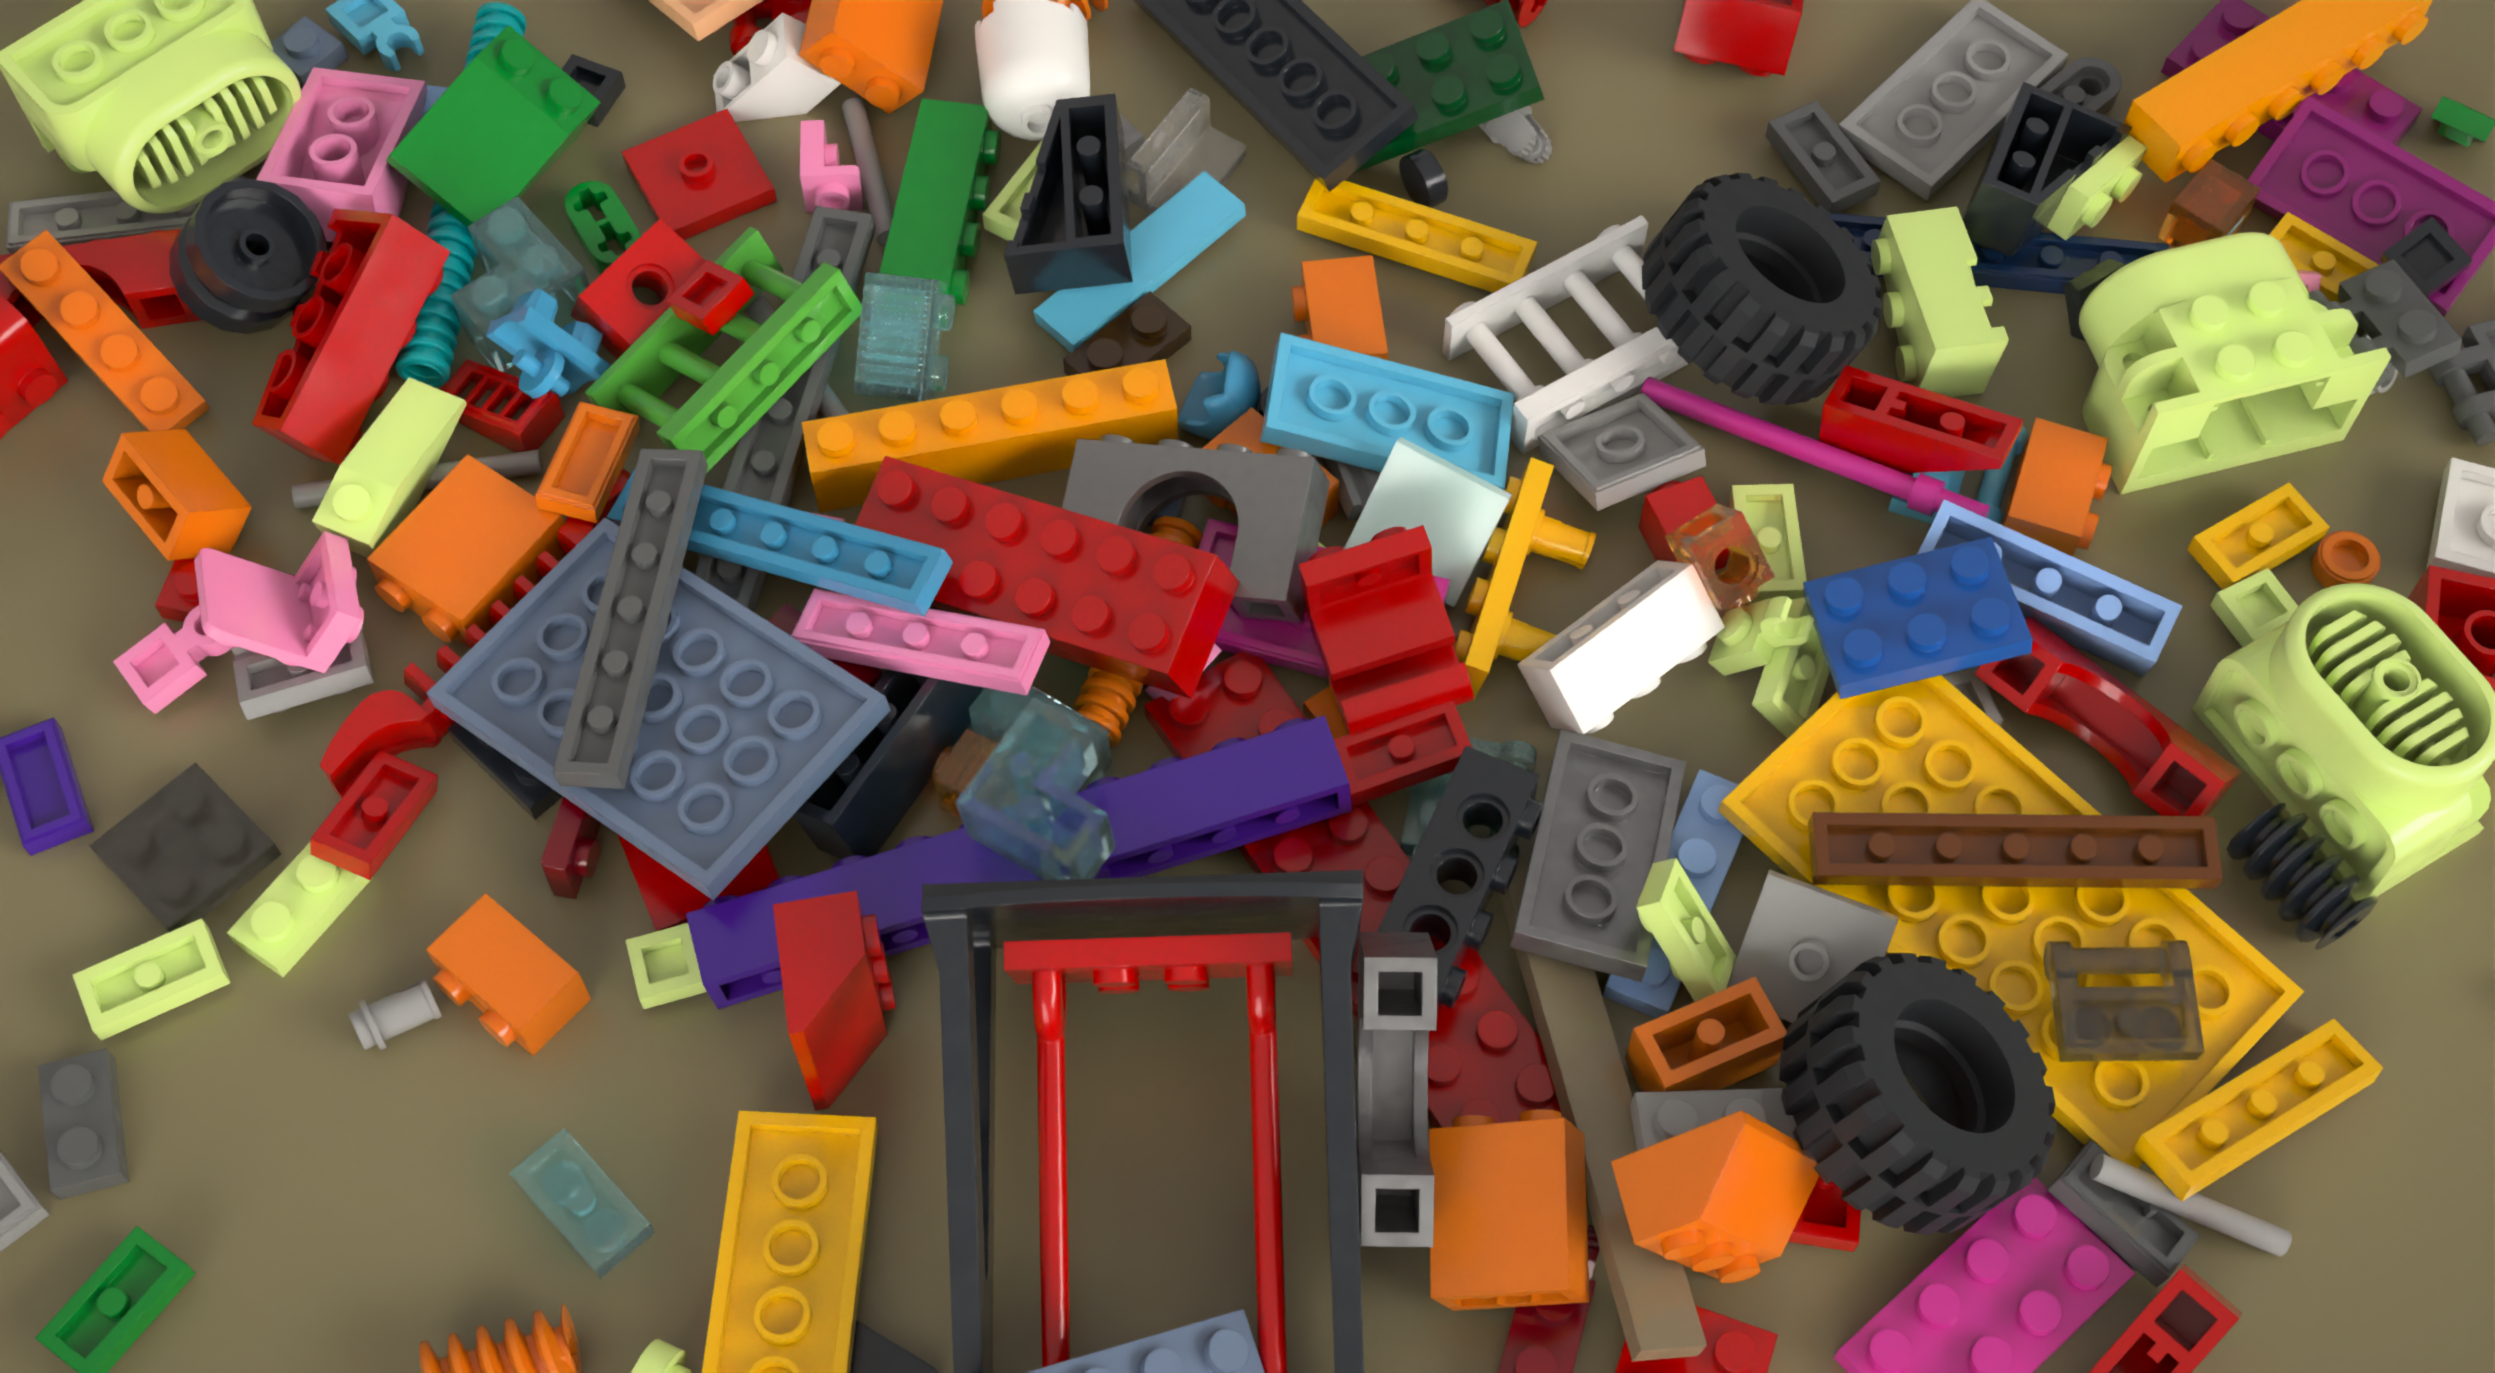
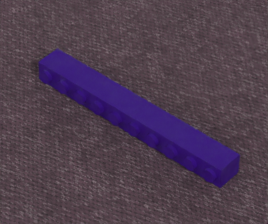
[686,715,1352,1010]

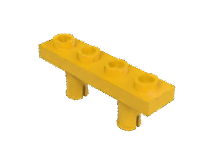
[1454,457,1596,699]

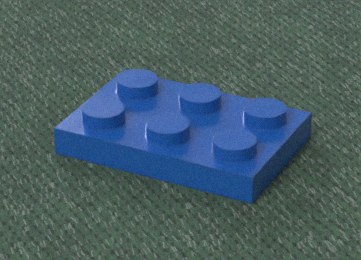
[1803,536,2033,699]

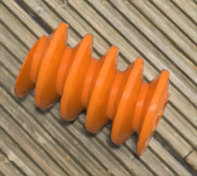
[419,1304,582,1373]

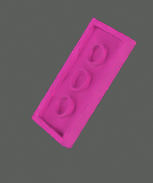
[1834,1177,2136,1373]

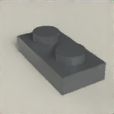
[1765,100,1881,213]
[38,1048,129,1200]

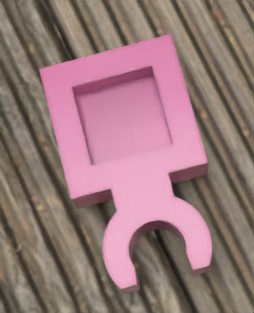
[113,605,233,714]

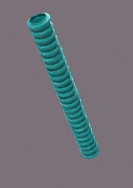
[395,2,527,387]

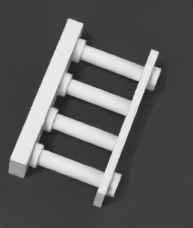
[1442,215,1692,454]

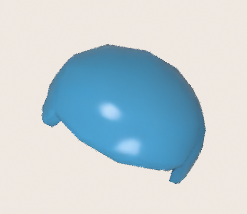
[1178,351,1261,440]

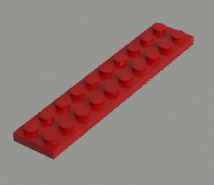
[1145,652,1563,1128]

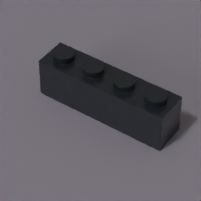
[793,607,995,859]

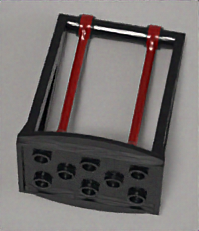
[921,870,1364,1373]

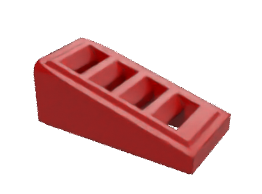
[440,359,565,452]

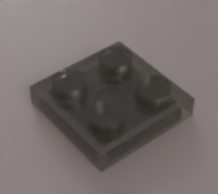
[89,762,282,933]

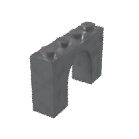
[1062,434,1330,623]
[1356,932,1437,1247]

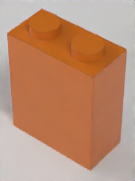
[798,0,944,114]
[367,454,565,646]
[1429,1109,1589,1311]

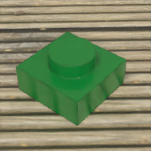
[2431,96,2495,147]

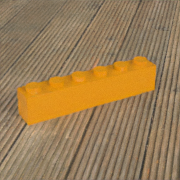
[2124,0,2433,183]
[801,359,1178,513]

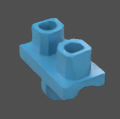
[486,289,611,399]

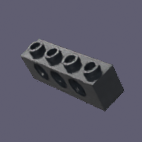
[1377,746,1544,1015]

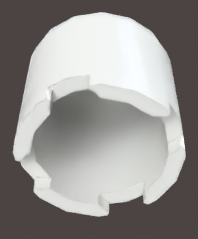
[975,0,1090,141]

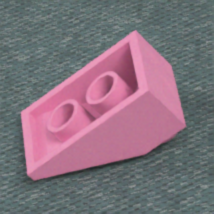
[256,67,427,242]

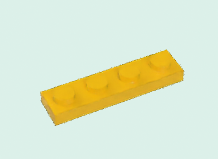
[1297,178,1538,293]
[2133,1018,2383,1202]

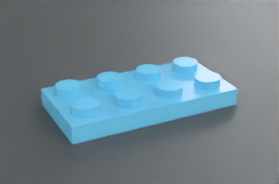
[1260,332,1514,490]

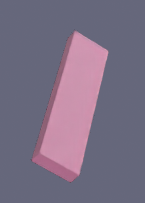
[791,588,1050,696]

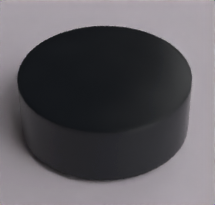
[1399,148,1448,208]

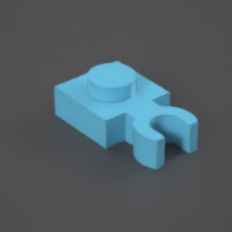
[325,0,425,72]

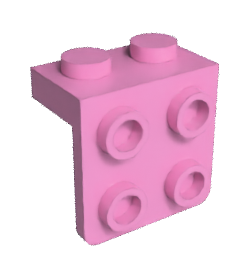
[194,531,364,673]

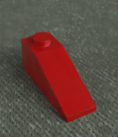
[1819,365,2023,473]
[2089,1264,2242,1373]

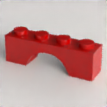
[0,228,202,329]
[1974,616,2242,816]

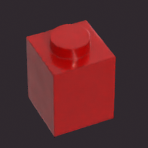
[1638,476,1734,576]

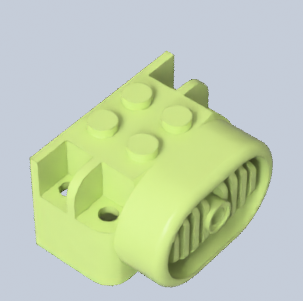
[0,0,301,214]
[2079,232,2391,495]
[2192,583,2495,901]

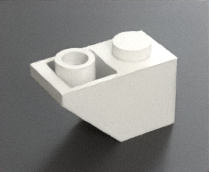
[713,12,841,122]

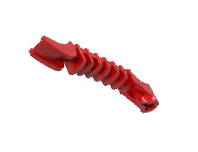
[319,468,631,798]

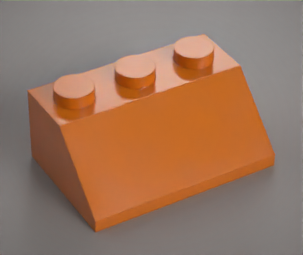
[1611,1110,1819,1283]

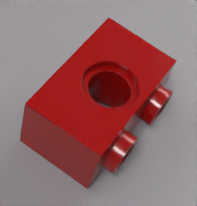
[570,218,705,359]

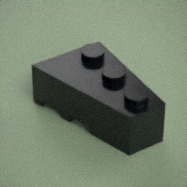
[1962,82,2132,257]
[1004,93,1133,295]

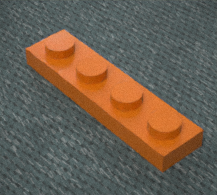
[0,229,210,431]

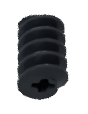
[2227,803,2378,949]

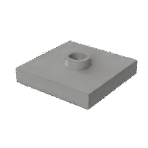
[1538,393,1706,511]
[1726,869,1899,1023]

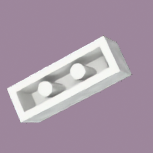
[1517,560,1725,734]

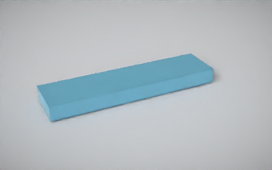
[1033,171,1246,353]

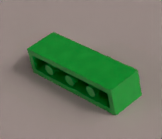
[876,98,1001,328]

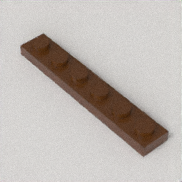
[1808,812,2223,889]

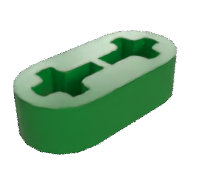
[564,181,641,275]

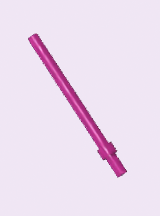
[1640,377,1990,518]

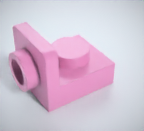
[800,120,863,212]

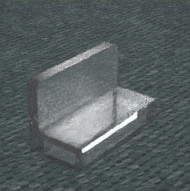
[1126,87,1246,213]

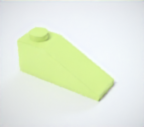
[312,377,467,558]

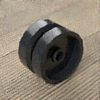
[169,178,326,334]

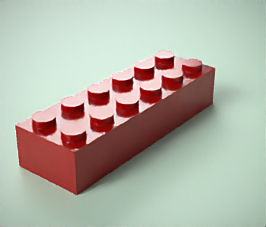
[855,456,1240,699]

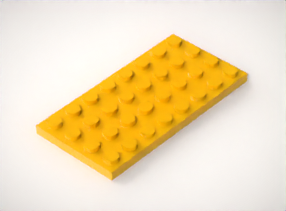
[1718,675,2305,1168]

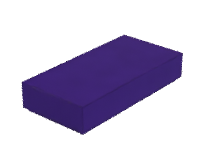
[0,717,94,856]

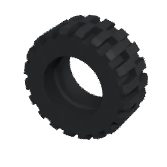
[1642,173,1882,405]
[1779,953,2056,1235]

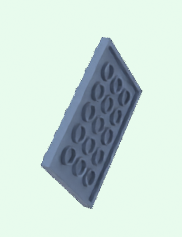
[426,518,891,900]

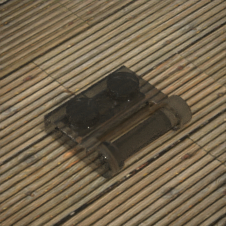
[2043,940,2205,1062]

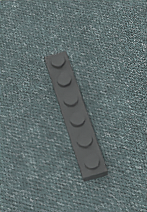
[553,448,708,789]

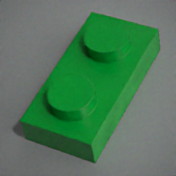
[35,1226,196,1373]

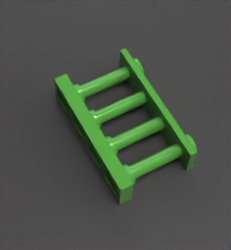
[585,226,865,474]

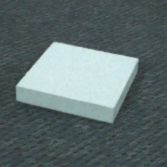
[1344,437,1512,607]

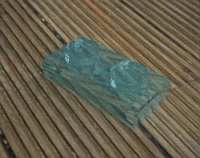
[509,1127,655,1279]

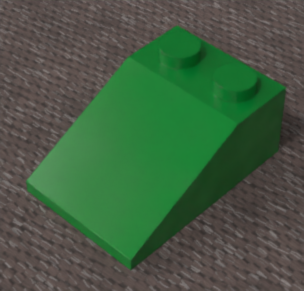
[386,25,601,238]

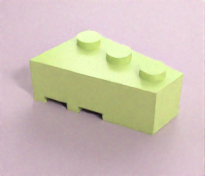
[1871,206,2009,397]

